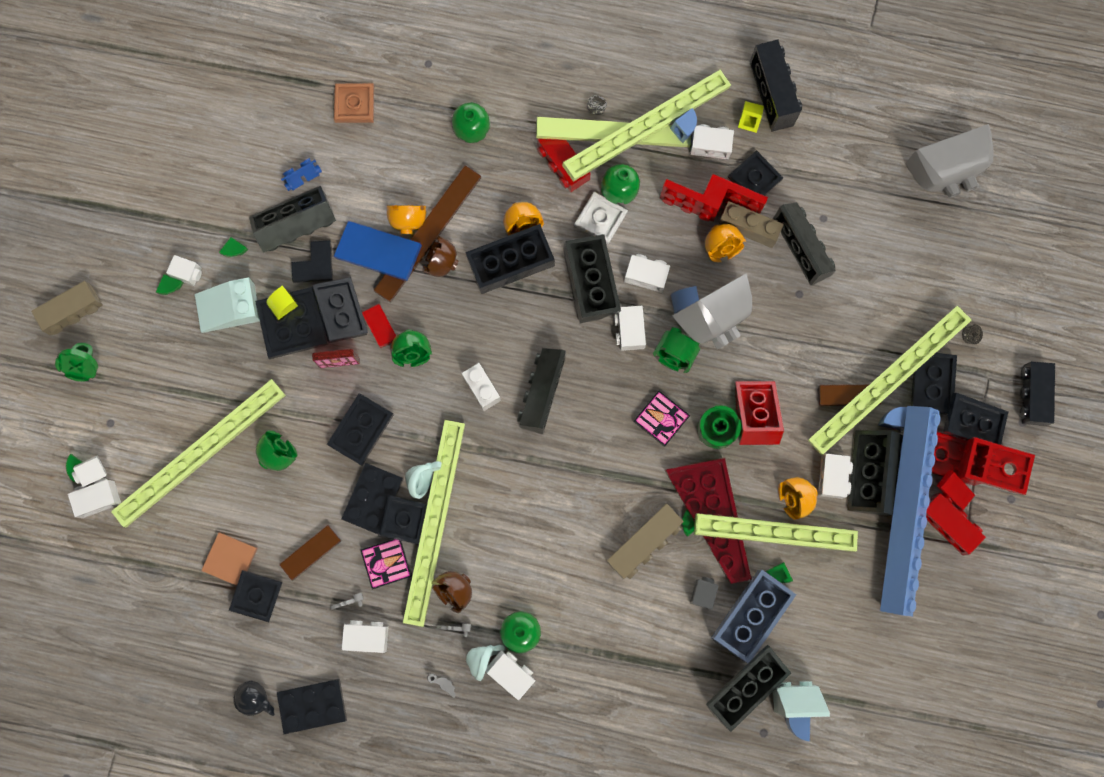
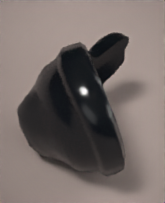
[233,681,275,716]

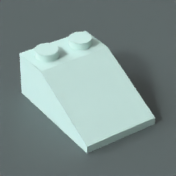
[195,277,260,333]
[773,681,830,718]

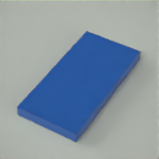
[334,221,422,281]

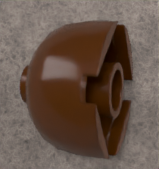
[422,236,459,277]
[431,571,472,613]

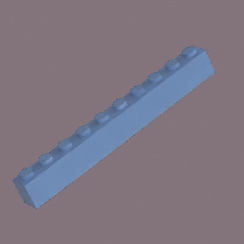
[880,406,940,617]

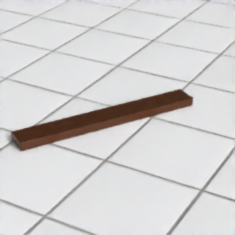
[374,166,481,303]

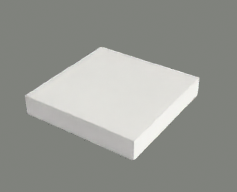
[574,192,628,245]

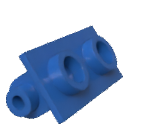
[281,158,322,191]

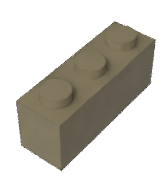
[719,201,784,248]
[31,281,103,335]

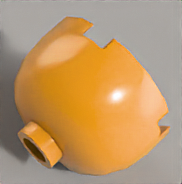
[503,202,544,236]
[387,205,426,234]
[705,224,746,262]
[778,477,818,520]

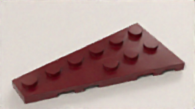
[664,458,752,584]

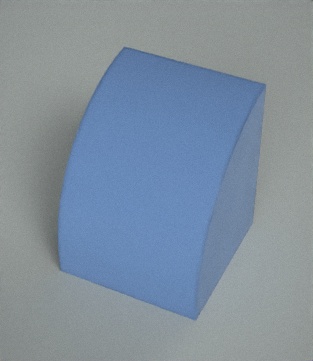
[670,108,697,143]
[671,286,699,314]
[878,407,907,431]
[785,717,810,742]

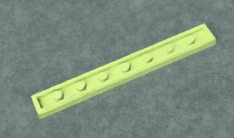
[536,117,691,147]
[694,514,858,552]

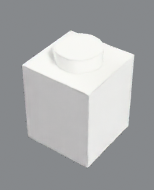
[166,255,202,286]
[72,455,107,487]

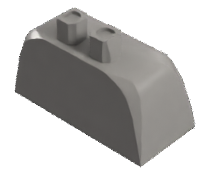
[905,124,993,198]
[672,274,752,349]

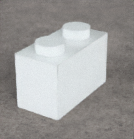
[690,124,734,160]
[624,254,670,293]
[614,306,646,351]
[462,363,501,411]
[818,454,853,499]
[68,478,121,518]
[342,620,388,653]
[486,650,535,700]

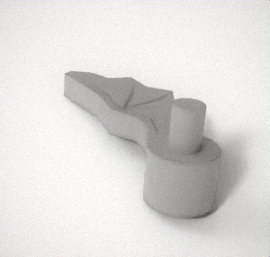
[330,593,364,610]
[436,623,471,637]
[427,673,455,698]

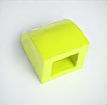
[738,101,764,133]
[266,285,298,320]

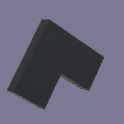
[291,240,333,283]

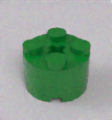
[653,327,700,373]
[697,405,741,449]

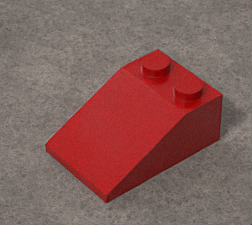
[735,381,784,445]

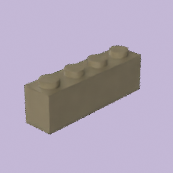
[606,503,684,579]

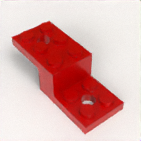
[660,174,768,222]
[932,432,1035,495]

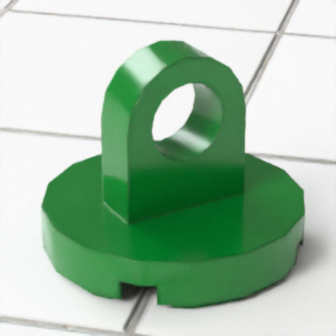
[55,343,98,382]

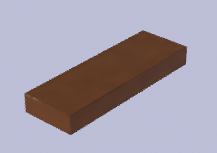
[818,384,881,406]
[279,525,341,581]

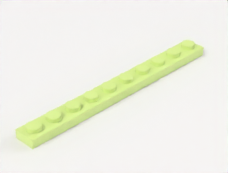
[562,70,731,182]
[808,306,971,455]
[111,379,286,528]
[403,420,465,627]

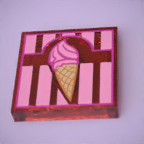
[312,349,360,368]

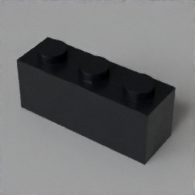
[1020,361,1055,426]

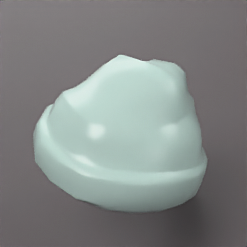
[405,461,442,499]
[466,645,506,681]

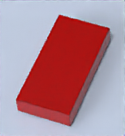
[362,304,396,348]
[937,470,975,510]

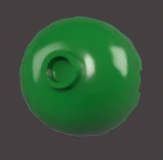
[451,102,490,143]
[601,164,640,204]
[391,330,432,367]
[255,430,298,471]
[500,611,541,654]

